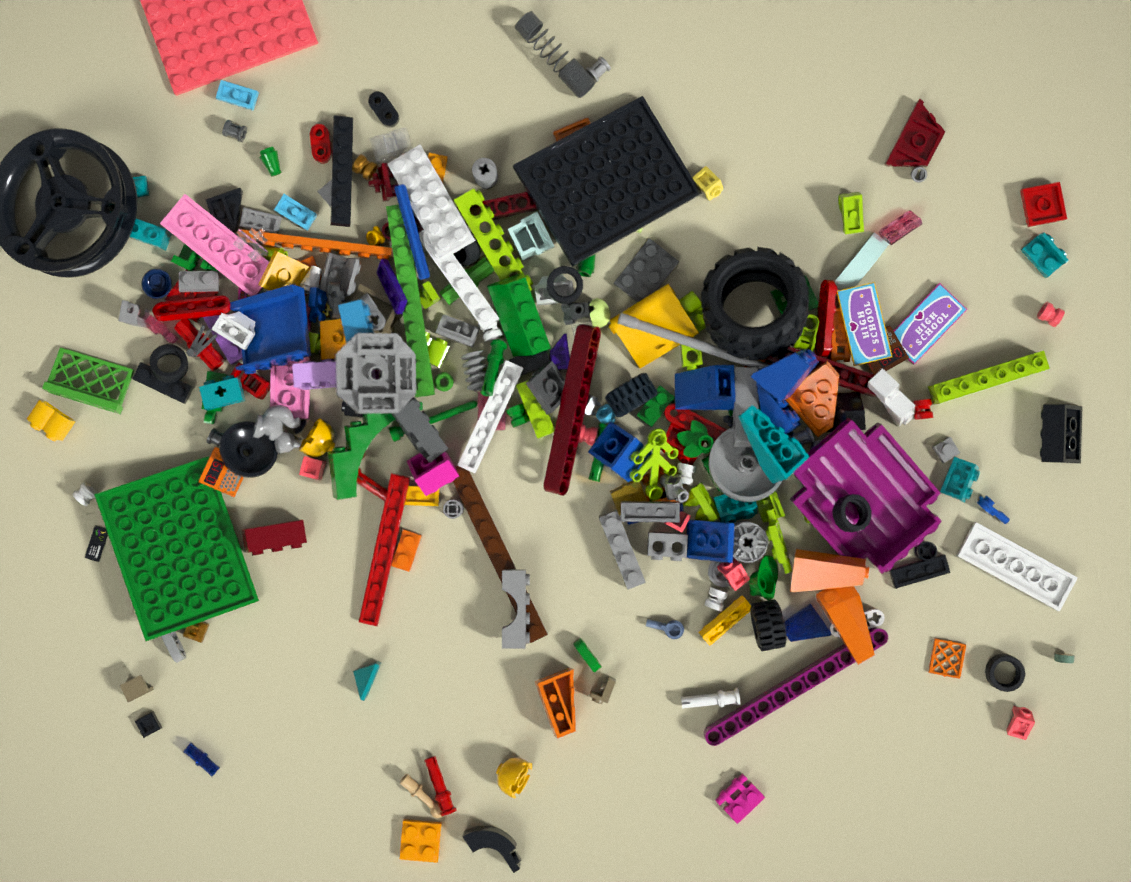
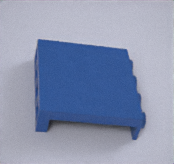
[230,284,311,374]

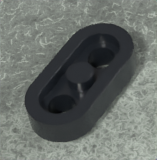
[368,91,399,128]

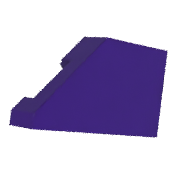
[550,333,570,370]

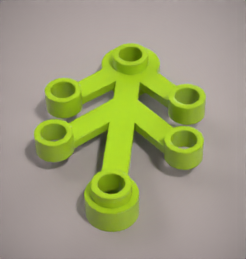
[629,428,678,501]

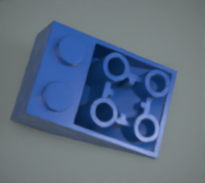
[675,365,735,410]
[756,382,802,435]

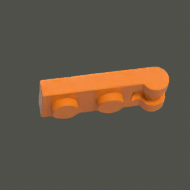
[829,308,851,362]

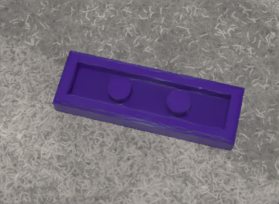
[376,259,407,314]

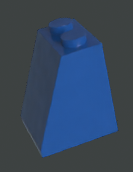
[751,349,819,402]
[588,421,652,487]

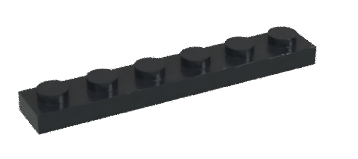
[330,115,353,227]

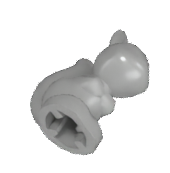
[253,405,302,454]

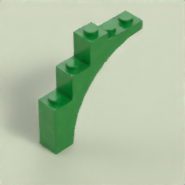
[328,401,423,500]

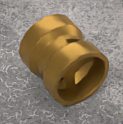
[352,154,378,181]

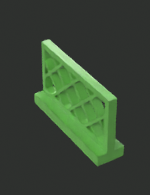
[42,347,134,415]

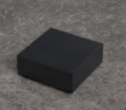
[135,711,162,738]

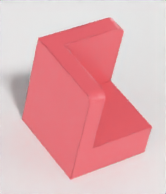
[299,456,326,480]
[664,510,691,533]

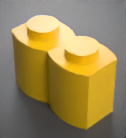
[27,400,76,441]

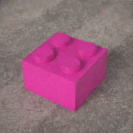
[407,451,459,496]

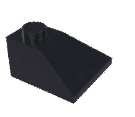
[826,392,866,432]

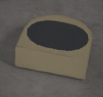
[293,419,314,439]

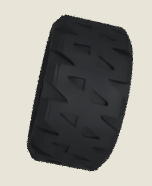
[701,247,809,360]

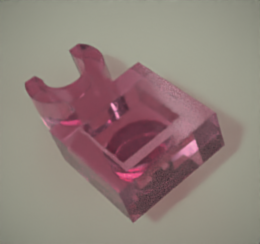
[146,315,178,344]

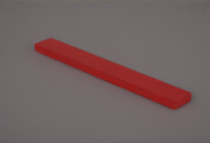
[359,473,411,626]

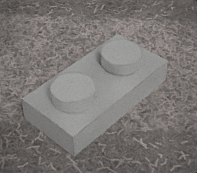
[179,271,219,292]

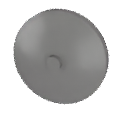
[708,427,782,502]

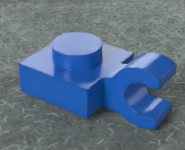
[308,287,327,323]

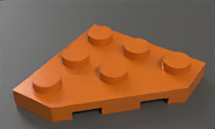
[786,361,840,437]

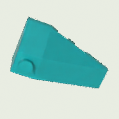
[738,405,809,484]

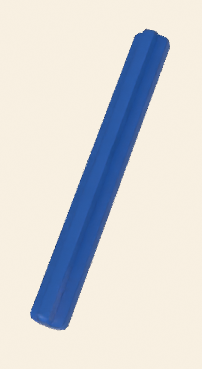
[394,184,430,280]

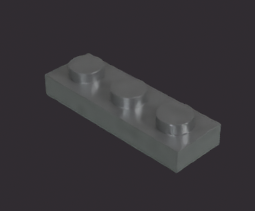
[621,501,680,522]

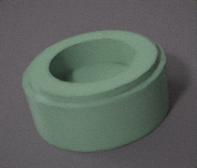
[1054,653,1075,663]

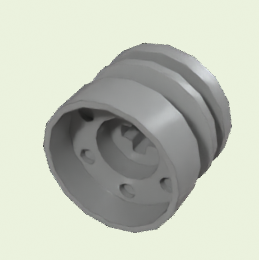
[733,521,768,563]

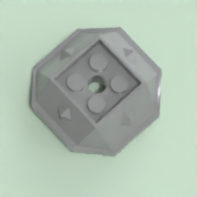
[335,333,416,414]

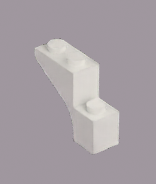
[867,368,916,427]

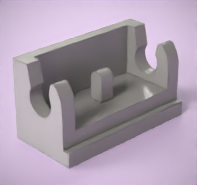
[118,300,150,328]
[436,314,480,348]

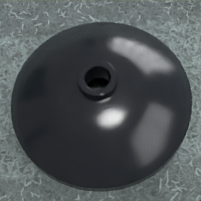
[219,421,278,478]

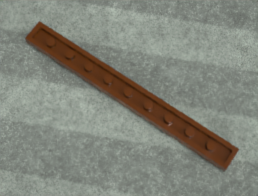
[453,466,548,643]

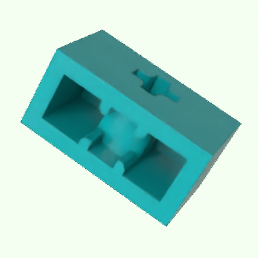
[129,219,172,250]
[199,375,246,410]

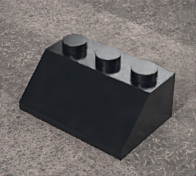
[1040,404,1082,464]

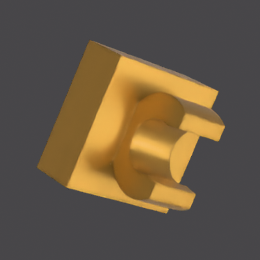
[183,621,209,643]

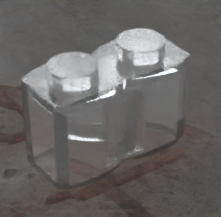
[370,127,413,164]

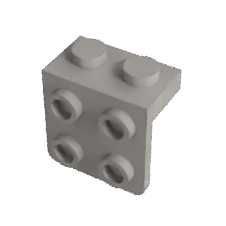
[319,253,361,296]

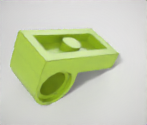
[838,192,864,235]
[679,291,706,332]

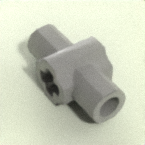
[659,474,689,502]

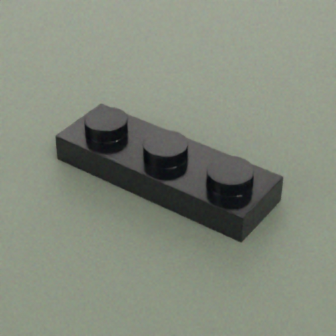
[132,362,194,404]

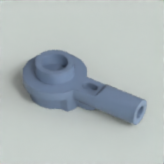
[646,619,684,639]

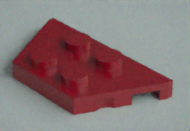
[884,99,945,167]

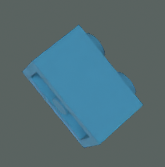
[338,300,375,343]

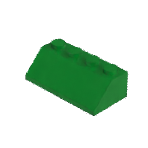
[487,272,551,357]

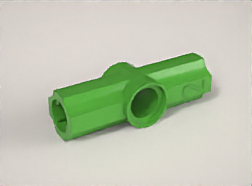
[439,257,494,306]

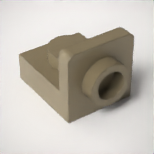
[589,676,616,704]

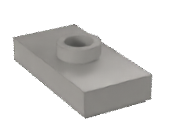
[239,207,282,234]

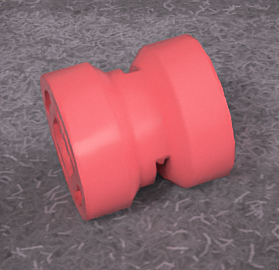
[1037,301,1065,327]
[578,424,598,446]

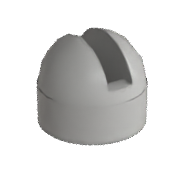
[911,166,927,182]

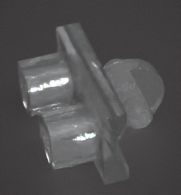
[233,228,269,262]

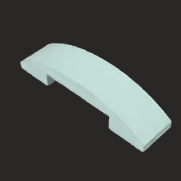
[834,232,889,301]

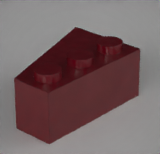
[241,520,307,556]

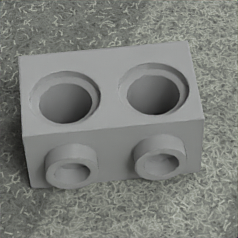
[647,532,688,561]

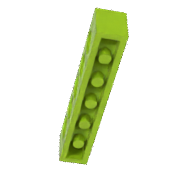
[454,188,533,291]
[928,351,1050,405]

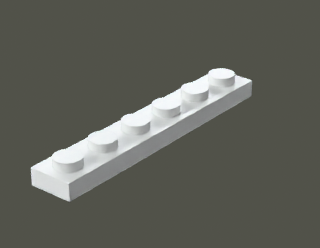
[419,230,499,330]
[458,360,524,473]

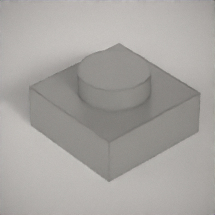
[932,437,960,463]

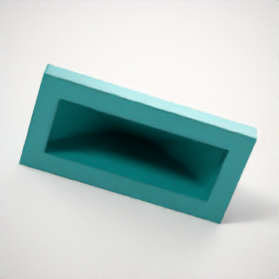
[353,661,381,701]

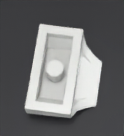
[534,274,574,305]
[212,311,256,350]

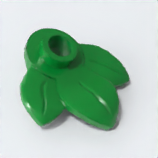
[677,420,714,458]

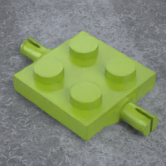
[766,508,793,574]

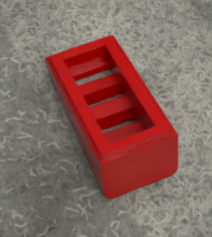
[230,362,270,400]

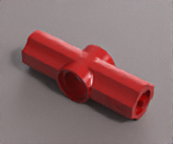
[174,319,226,371]

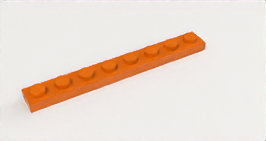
[238,229,394,260]

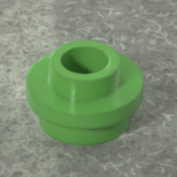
[434,372,454,392]

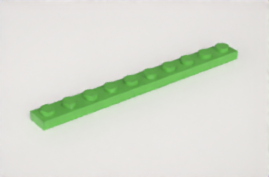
[386,204,435,398]

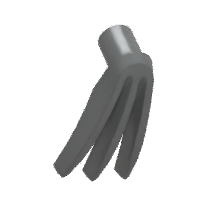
[186,325,217,357]

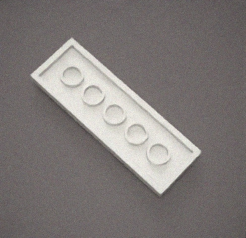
[388,145,475,260]
[956,522,1078,611]

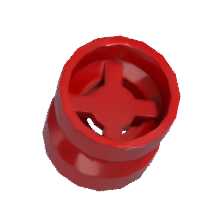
[912,399,934,420]

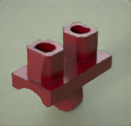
[368,163,399,202]

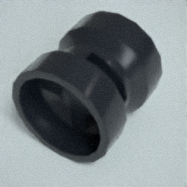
[913,541,937,561]

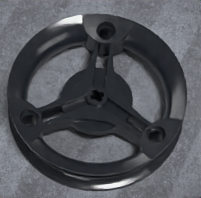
[0,128,138,278]

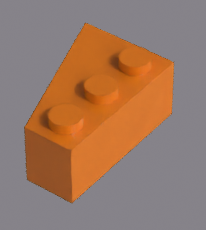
[534,667,576,739]

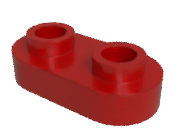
[310,124,332,164]

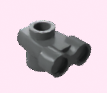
[561,301,593,325]

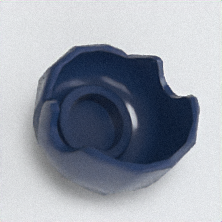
[142,268,172,299]

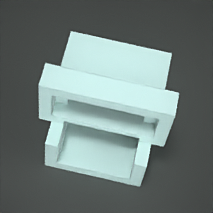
[508,212,555,261]

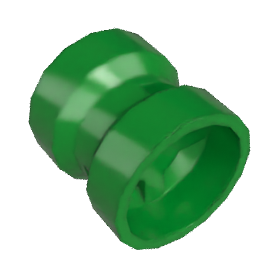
[506,403,530,428]

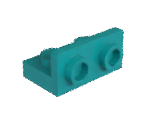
[1021,232,1069,278]
[940,457,980,503]
[713,494,758,523]

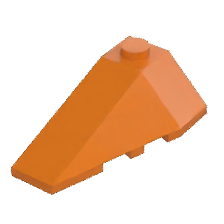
[816,586,875,665]

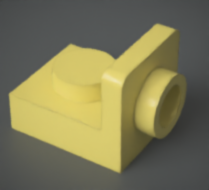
[692,166,724,201]

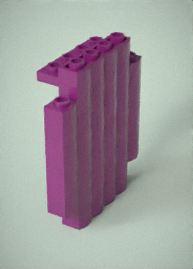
[790,418,942,574]

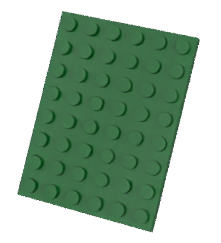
[94,456,259,641]

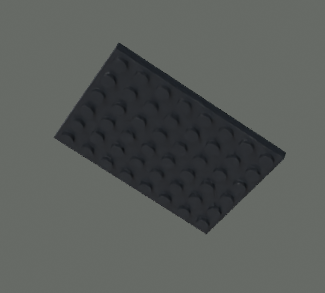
[513,96,702,267]

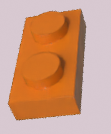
[391,529,422,572]

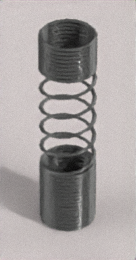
[515,11,596,98]

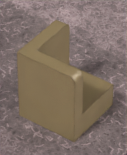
[119,675,154,703]

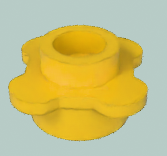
[366,226,385,246]

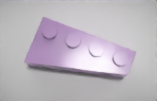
[292,359,379,390]

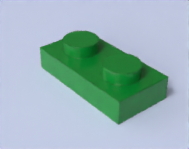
[636,386,675,427]

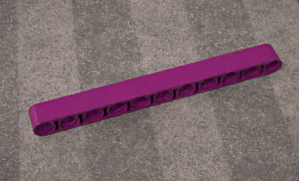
[703,627,888,746]

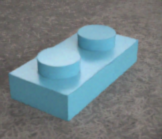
[215,80,259,111]
[274,194,317,231]

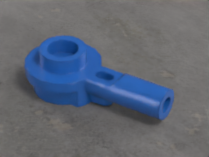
[977,495,1010,524]

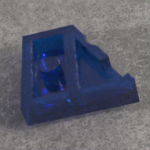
[784,603,832,642]

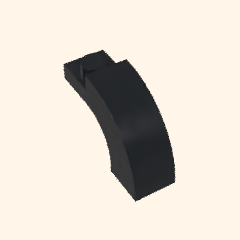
[463,826,521,873]

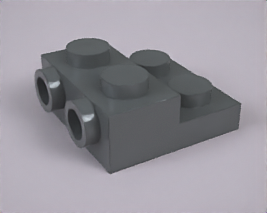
[526,361,565,415]

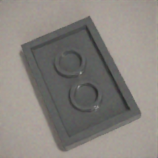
[614,238,679,302]

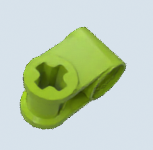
[793,315,819,352]

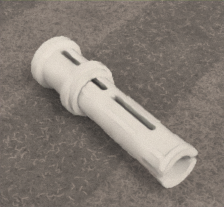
[681,688,740,709]

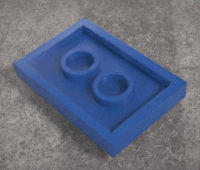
[687,520,734,563]

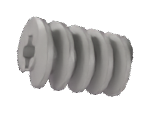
[472,158,498,189]
[461,350,487,392]

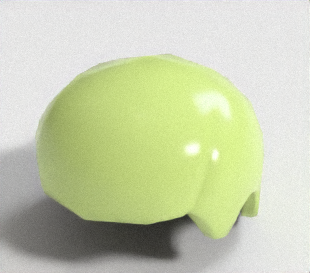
[589,298,611,328]

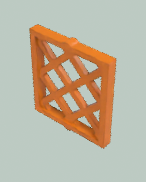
[928,638,966,679]

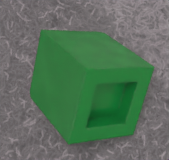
[171,244,200,271]

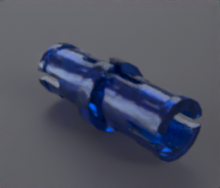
[183,742,220,777]

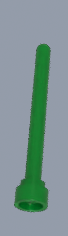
[389,400,478,442]

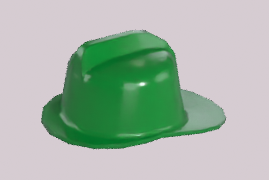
[749,555,779,600]

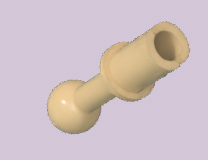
[399,774,442,818]

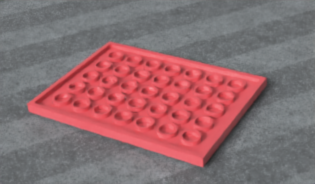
[140,0,319,96]

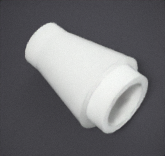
[300,266,322,295]

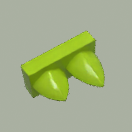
[682,482,720,521]

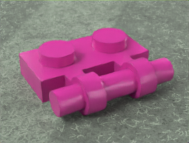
[715,773,765,824]

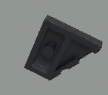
[205,188,243,232]

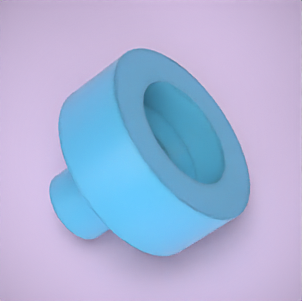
[596,404,616,424]

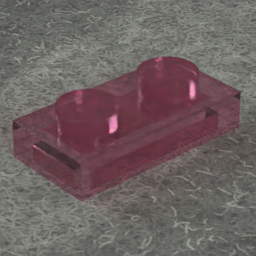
[879,210,922,245]

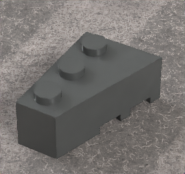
[391,397,448,463]

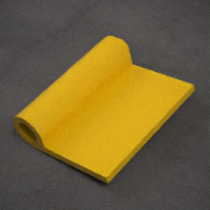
[608,283,699,369]

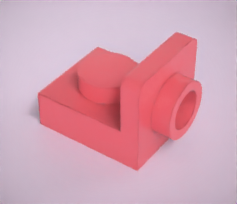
[717,557,750,591]
[1006,706,1035,740]

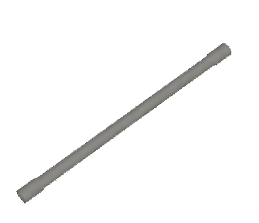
[617,313,771,370]

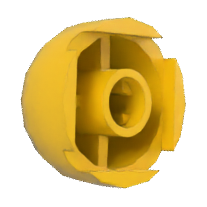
[299,418,335,457]
[496,758,532,798]

